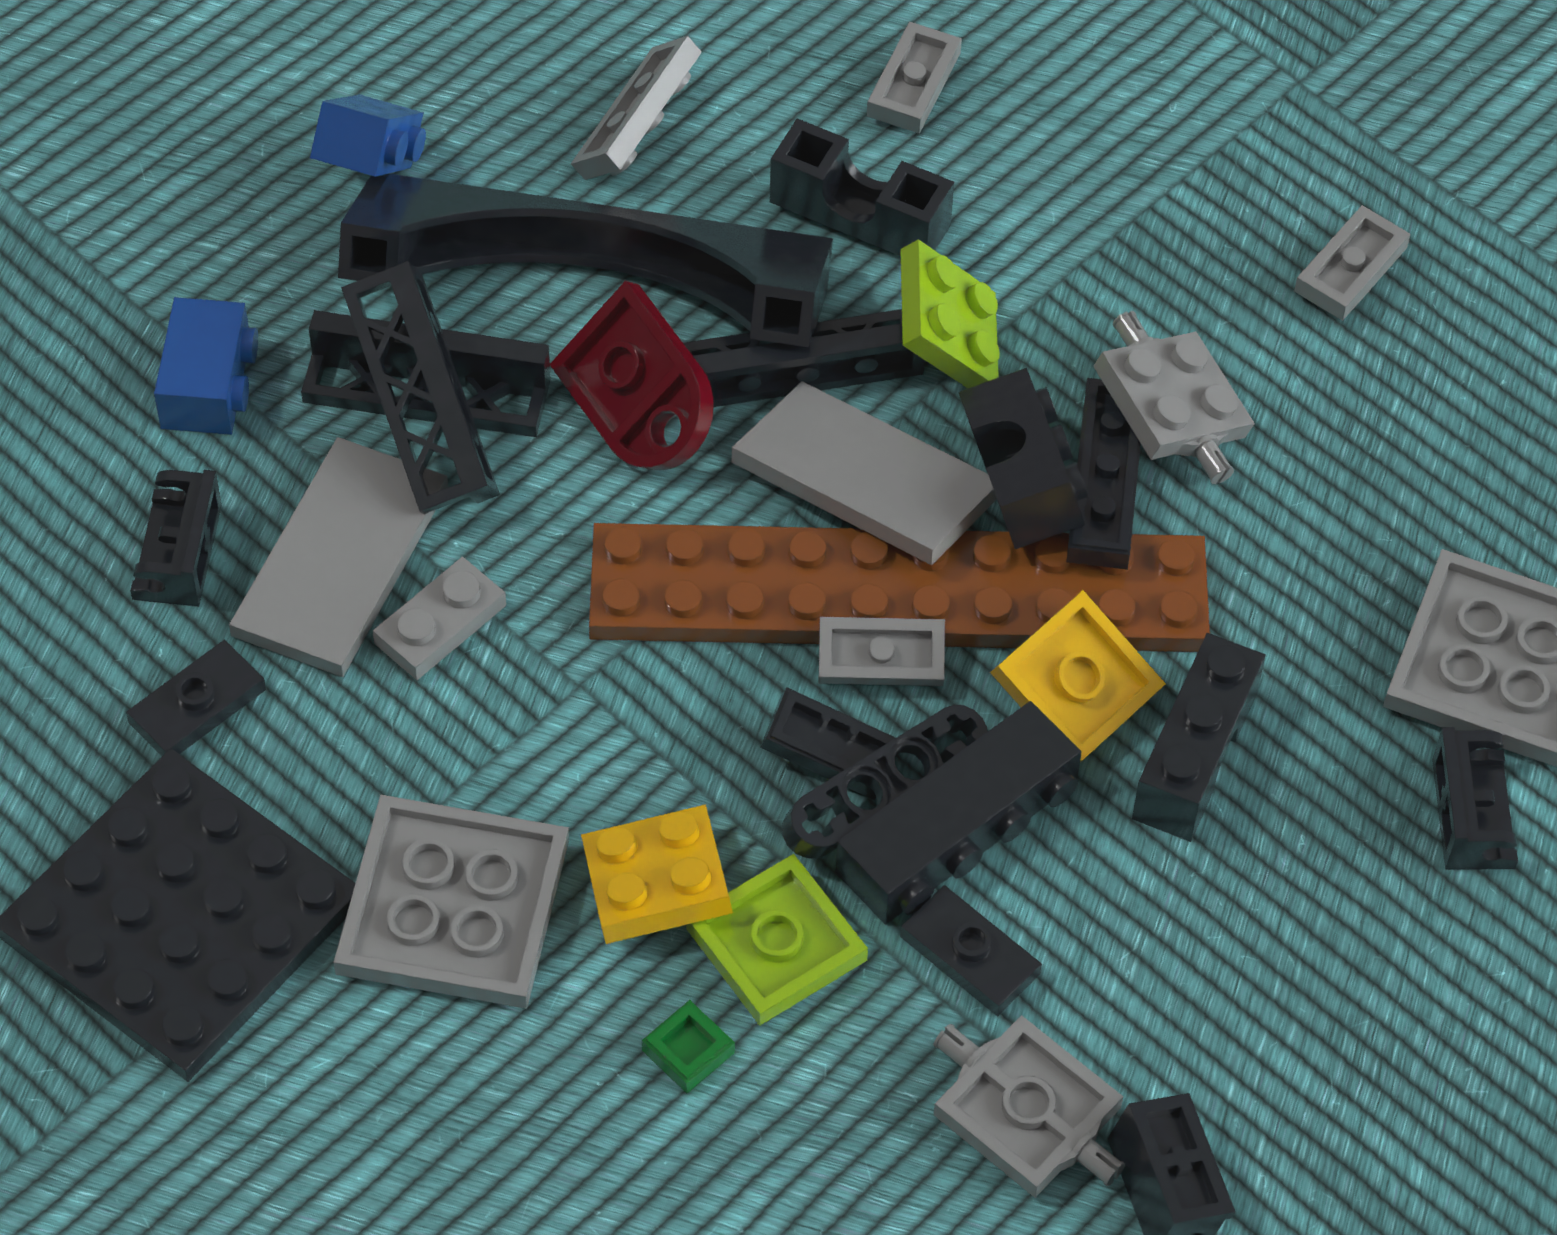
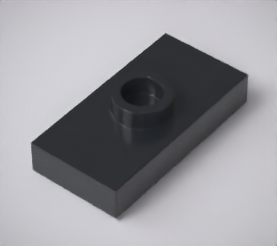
[126,639,266,756]
[760,687,896,800]
[900,885,1042,1017]

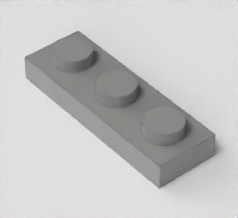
[571,36,702,180]

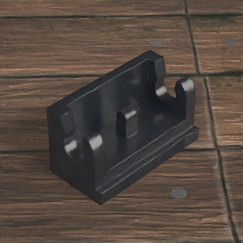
[130,470,222,607]
[1432,727,1518,870]
[1107,1093,1236,1235]

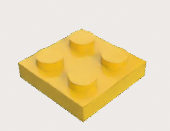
[990,590,1166,762]
[581,804,733,944]

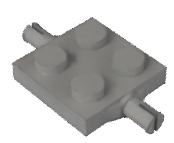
[1093,311,1255,484]
[933,1015,1125,1198]

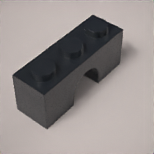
[770,118,954,256]
[958,368,1088,550]
[1132,632,1266,842]

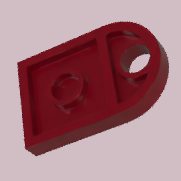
[550,280,714,470]

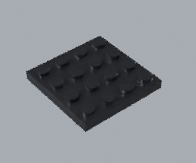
[0,748,356,1082]

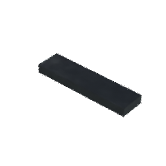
[1066,378,1141,570]

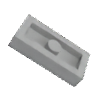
[867,21,962,134]
[1294,205,1410,321]
[373,556,506,680]
[818,617,945,686]

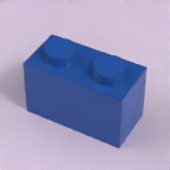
[310,94,426,177]
[154,297,258,435]

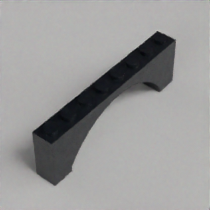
[338,174,833,347]

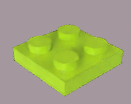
[901,239,1000,388]
[686,853,868,1026]

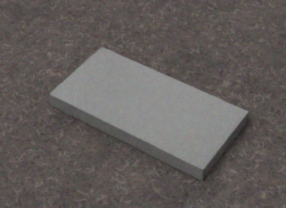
[732,381,997,565]
[229,437,448,677]

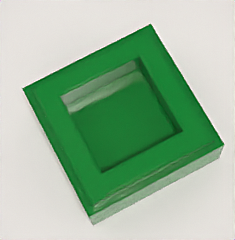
[642,1000,735,1094]

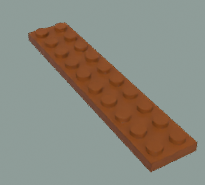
[589,523,1210,652]

